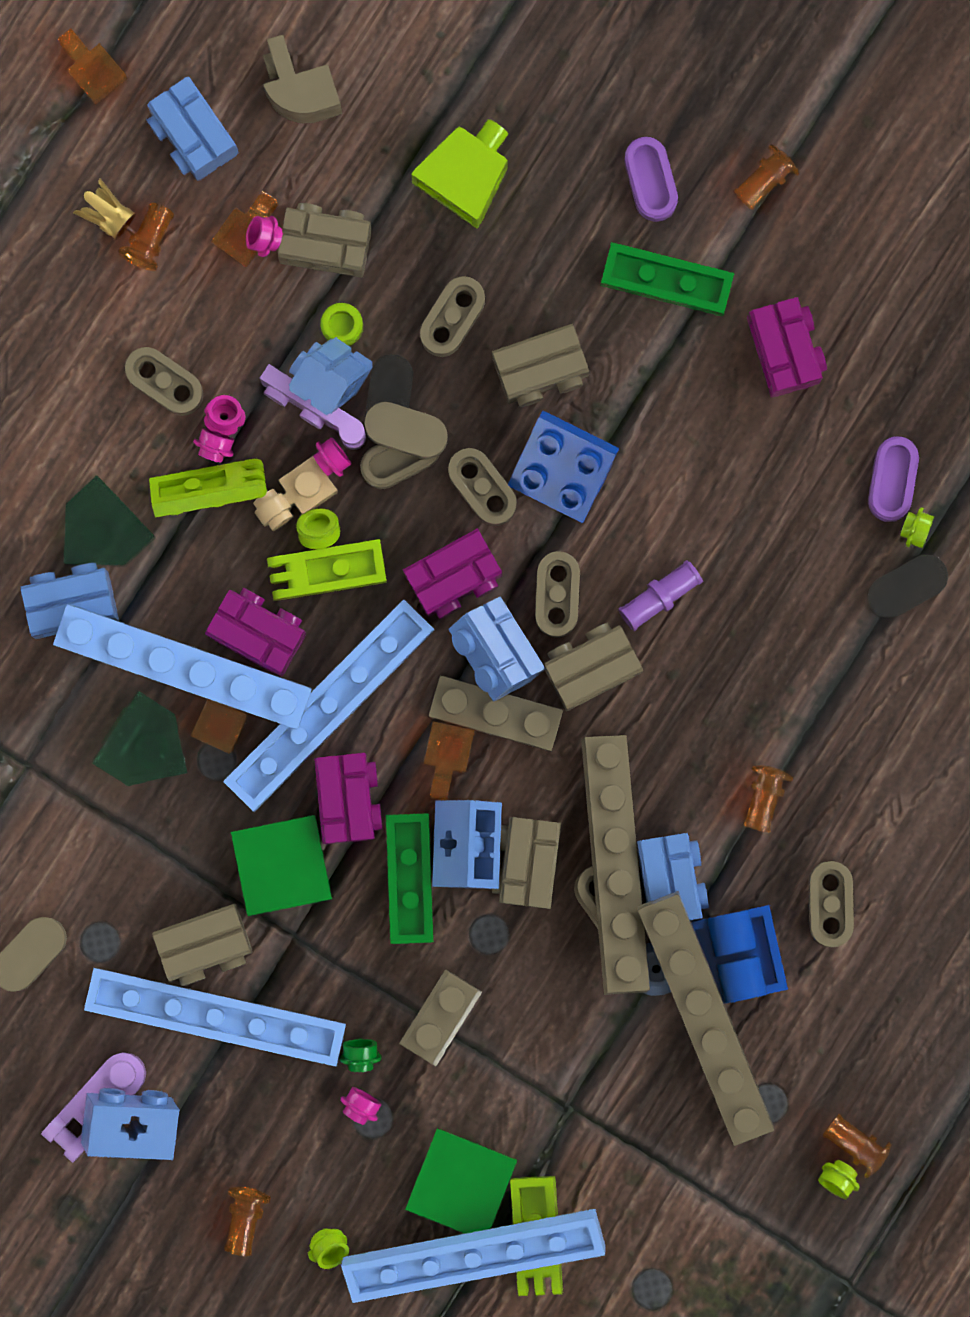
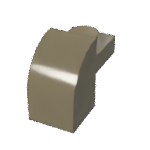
[263,35,342,123]

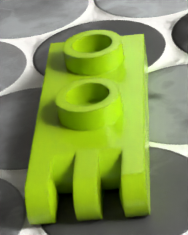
[149,459,267,518]
[267,539,387,601]
[510,1176,563,1296]

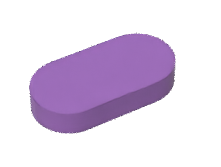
[624,137,678,222]
[868,437,919,522]

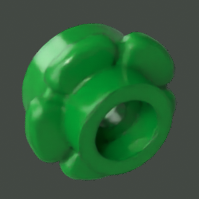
[339,1039,382,1072]

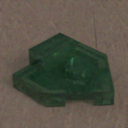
[64,475,156,567]
[91,690,188,786]

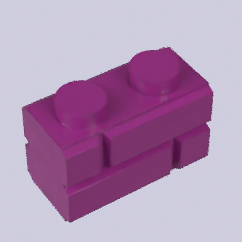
[747,297,827,398]
[403,528,502,619]
[205,588,306,678]
[314,753,382,845]

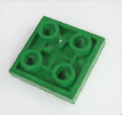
[231,815,332,916]
[405,1128,517,1234]

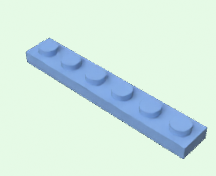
[223,599,434,812]
[53,604,312,730]
[84,968,346,1067]
[341,1209,606,1303]

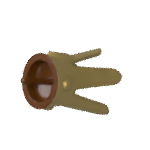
[73,179,136,240]

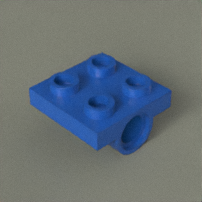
[508,411,619,523]
[691,905,788,1003]

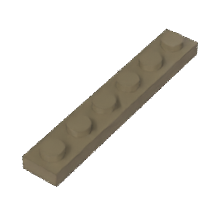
[581,735,650,995]
[638,891,774,1146]

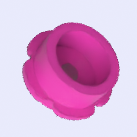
[246,216,282,257]
[204,395,246,436]
[193,428,234,463]
[313,437,351,477]
[340,1087,382,1125]

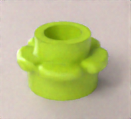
[900,507,934,548]
[818,1160,860,1199]
[308,1229,349,1269]

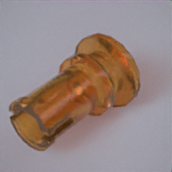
[733,144,800,210]
[118,203,175,271]
[743,765,793,833]
[822,1114,892,1178]
[224,1187,271,1256]

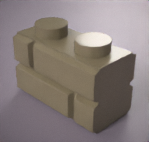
[278,203,372,278]
[492,324,589,407]
[544,623,643,712]
[492,817,561,909]
[152,904,253,987]
[399,969,482,1066]

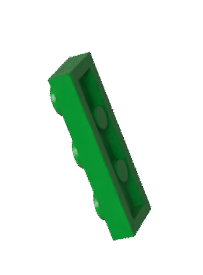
[600,242,734,317]
[386,813,434,944]

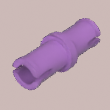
[618,560,703,631]

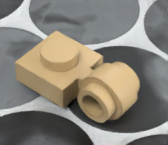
[253,456,338,531]

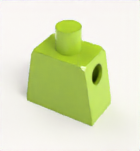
[411,119,508,228]

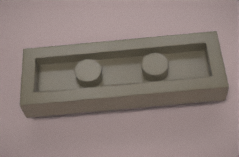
[429,675,563,752]

